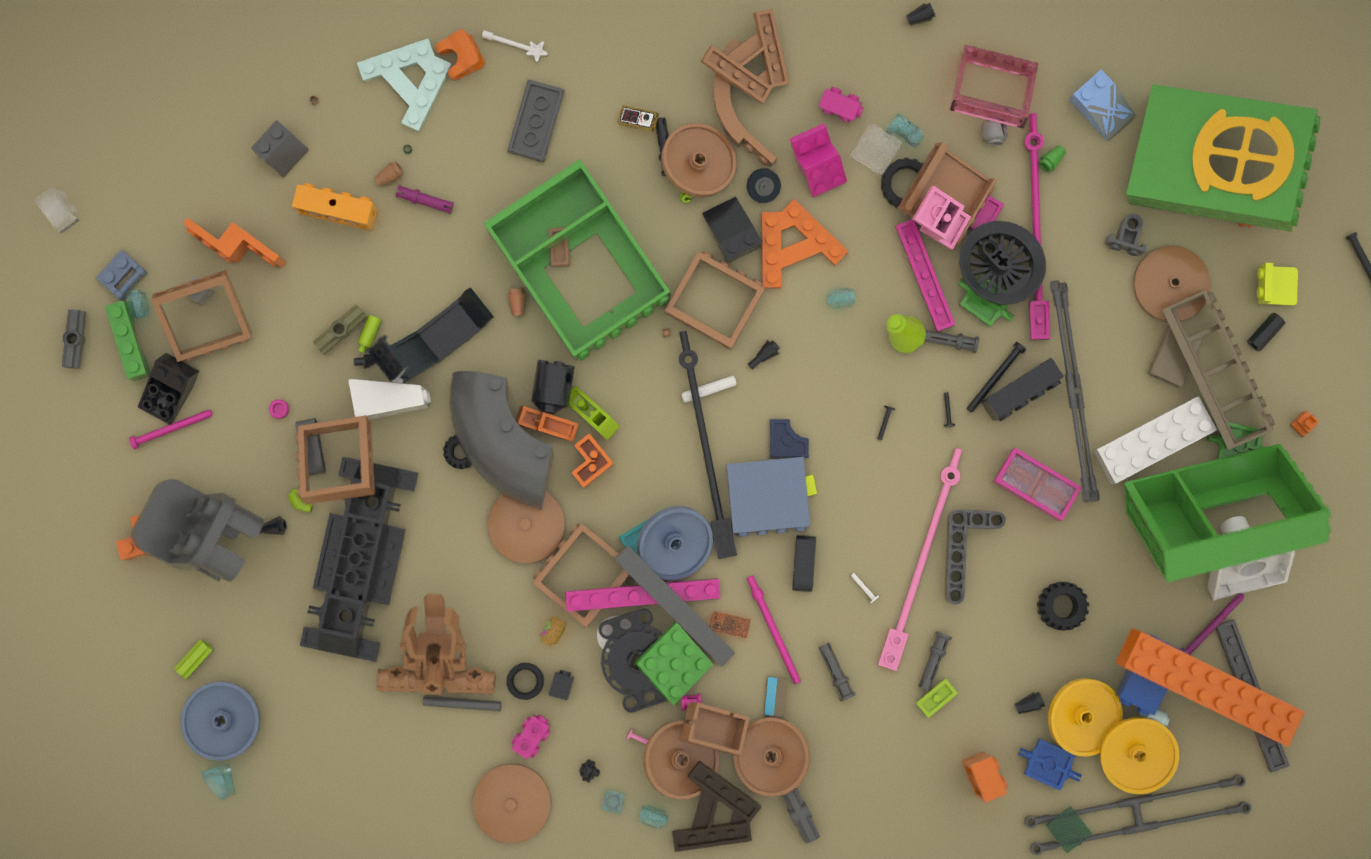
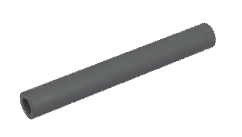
[423,696,501,712]

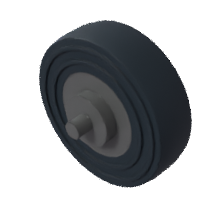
[746,168,781,203]

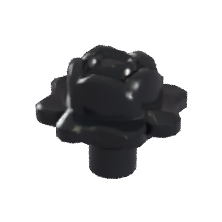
[579,759,600,783]

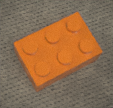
[961,752,1008,803]

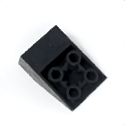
[138,353,199,425]

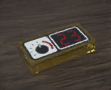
[617,105,659,132]

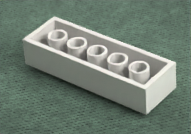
[1093,396,1217,485]

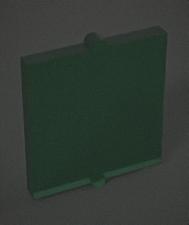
[1045,806,1092,853]

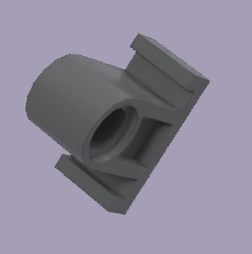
[1104,214,1147,256]

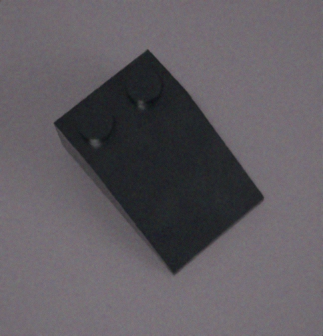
[702,196,762,264]

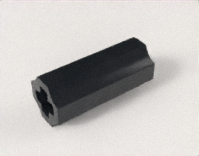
[1247,313,1286,352]

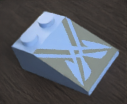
[1069,69,1136,141]

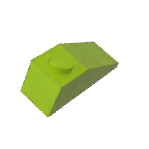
[569,386,620,440]

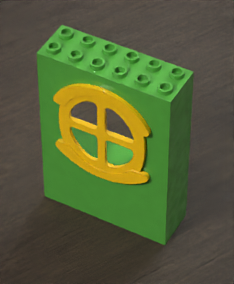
[1126,84,1321,232]

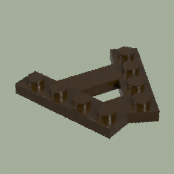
[672,760,762,852]

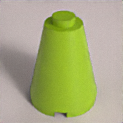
[887,314,926,353]

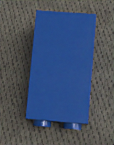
[1116,633,1186,716]

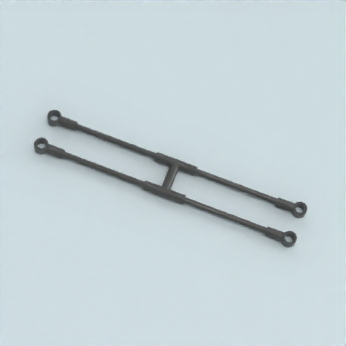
[1050,280,1100,502]
[1024,774,1252,855]

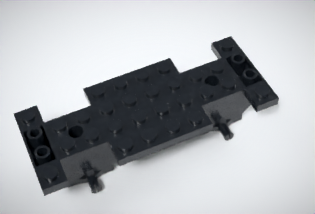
[300,457,419,662]

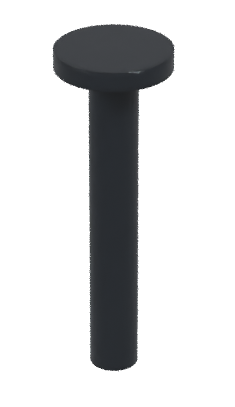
[944,392,955,428]
[877,405,895,440]

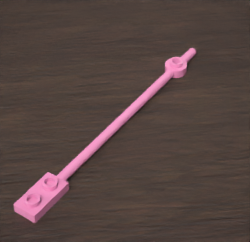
[877,448,963,671]

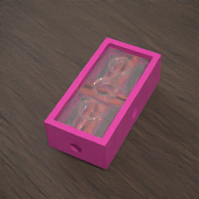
[992,448,1082,521]

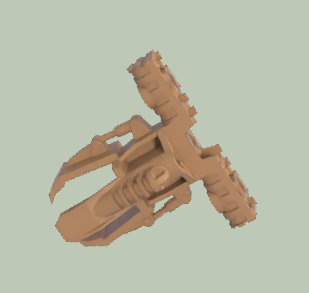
[377,594,496,695]

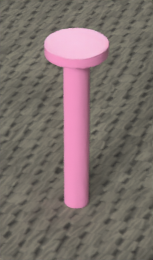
[626,729,648,744]

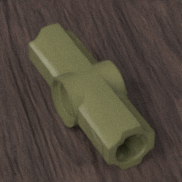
[313,304,367,355]

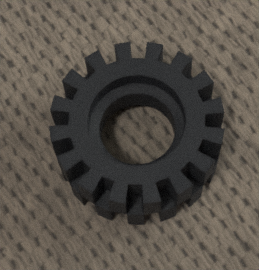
[443,435,471,469]

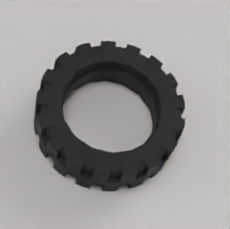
[881,158,924,209]

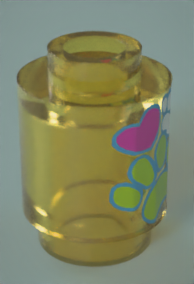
[540,616,566,646]

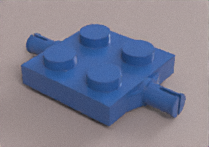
[1018,739,1082,791]

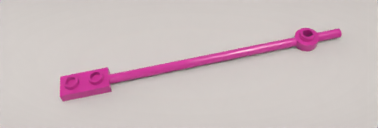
[1024,113,1050,340]

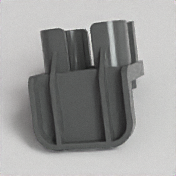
[132,479,264,581]

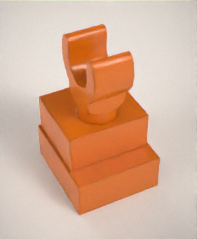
[1290,411,1319,437]

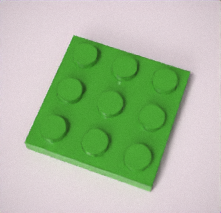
[635,622,713,705]

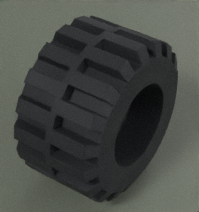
[1037,582,1089,631]

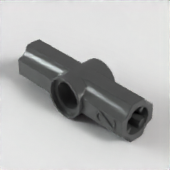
[62,309,86,369]
[782,788,821,844]

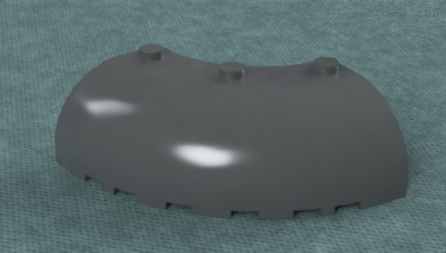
[450,371,554,510]

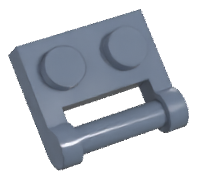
[96,250,147,301]

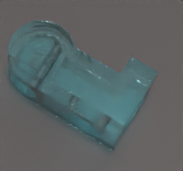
[886,113,923,147]

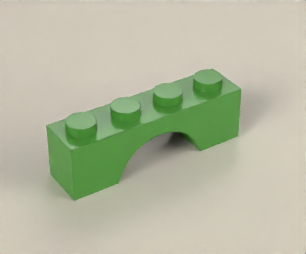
[105,300,151,381]

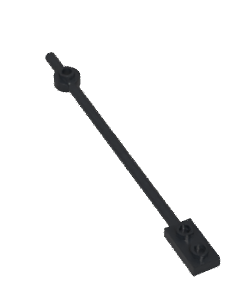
[679,331,737,559]

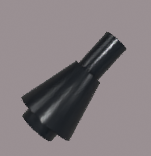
[748,339,780,370]
[259,516,287,535]

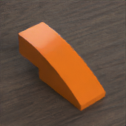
[515,406,579,442]

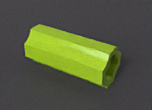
[174,639,214,679]

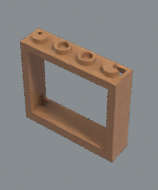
[665,251,765,350]
[151,270,252,362]
[295,415,375,505]
[533,523,630,627]

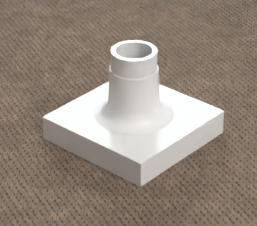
[1207,516,1296,601]

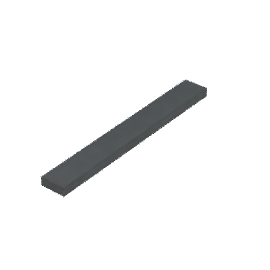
[614,545,735,667]
[1216,619,1289,773]

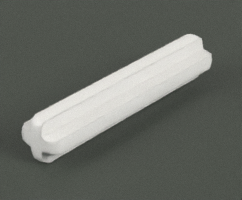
[681,376,737,403]

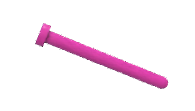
[129,410,213,450]

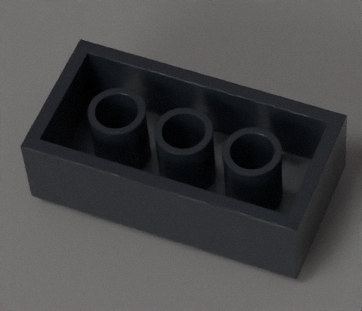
[981,357,1064,421]

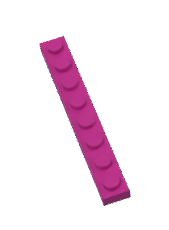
[565,578,720,611]

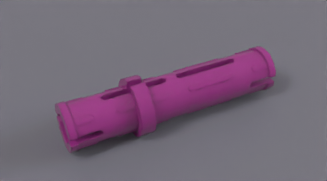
[395,185,454,214]

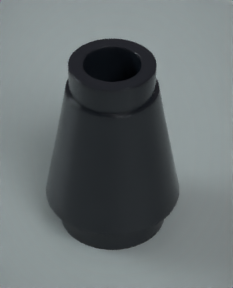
[906,3,936,26]
[1015,692,1045,714]

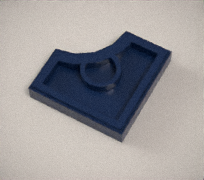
[770,419,809,458]

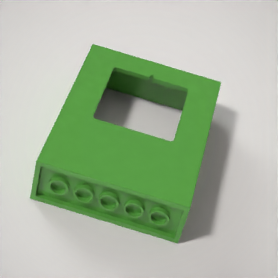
[484,159,670,361]
[1124,444,1331,583]

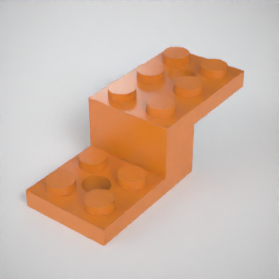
[183,218,286,268]

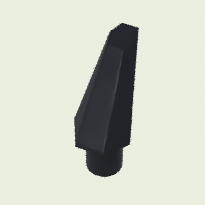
[354,354,375,369]

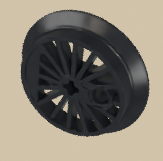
[959,221,1046,305]

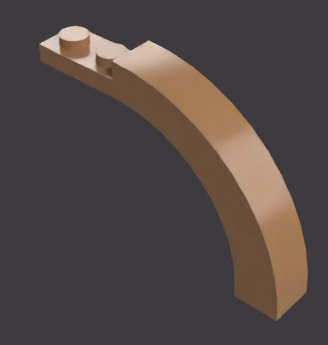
[713,38,777,167]

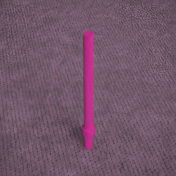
[746,575,801,684]

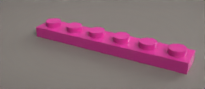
[895,219,956,332]

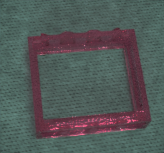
[949,45,1039,129]

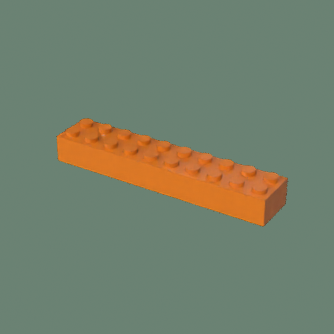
[1115,628,1305,747]

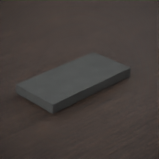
[507,79,565,162]

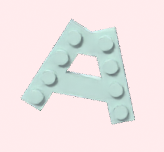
[357,38,452,132]

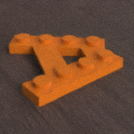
[762,199,849,288]

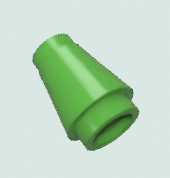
[1039,145,1066,173]

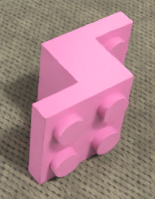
[912,186,971,250]

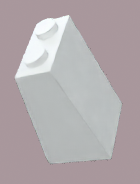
[348,379,431,420]

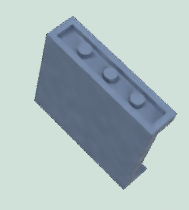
[727,457,810,537]

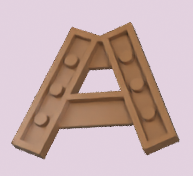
[701,9,789,104]

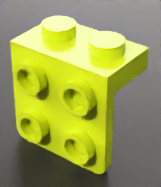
[1257,263,1298,306]

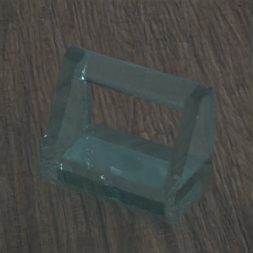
[201,764,235,800]

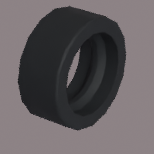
[507,663,544,700]

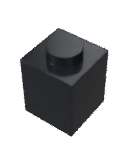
[549,670,574,701]

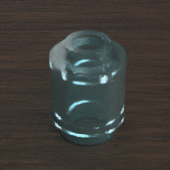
[827,287,855,309]
[126,289,149,319]
[639,805,669,830]

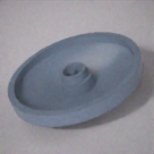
[637,506,713,580]
[181,681,260,760]

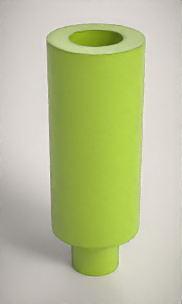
[358,315,382,354]

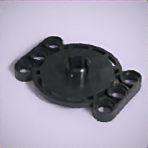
[598,608,667,712]

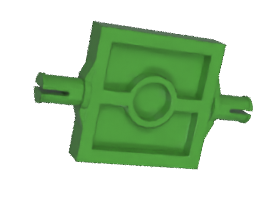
[957,274,1014,327]
[1207,422,1265,459]

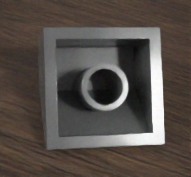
[251,120,309,178]

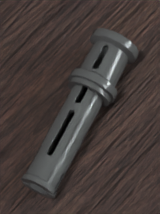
[925,330,979,353]
[918,631,952,691]
[818,642,856,702]

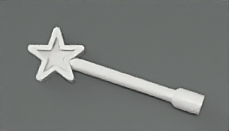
[482,30,548,63]

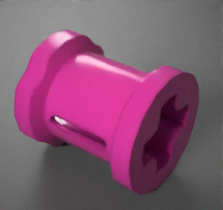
[681,693,701,711]

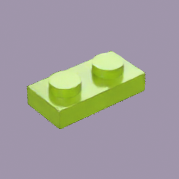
[915,678,958,718]

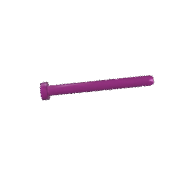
[1180,593,1245,656]

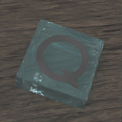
[602,790,625,814]

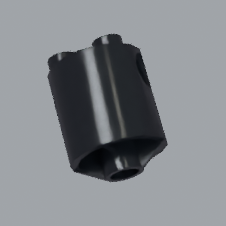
[531,360,575,414]

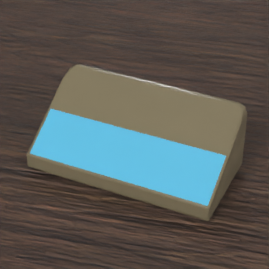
[764,676,788,718]

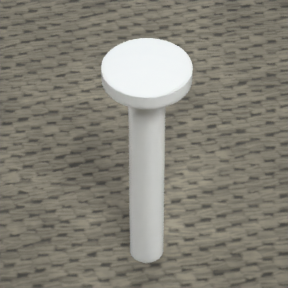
[851,573,880,604]

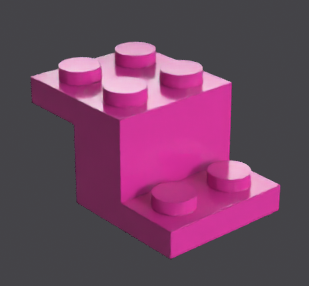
[789,123,847,197]

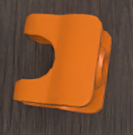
[435,29,485,80]

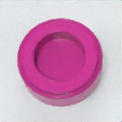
[269,399,289,419]

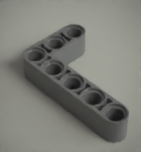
[945,510,1006,605]

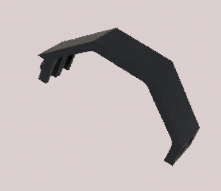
[366,287,494,384]

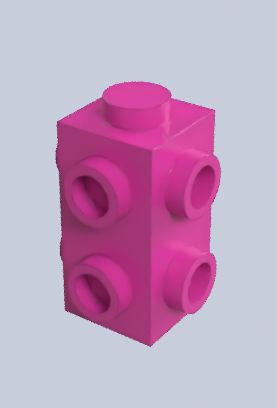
[819,86,864,123]
[511,714,551,760]

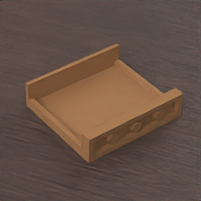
[898,142,996,245]

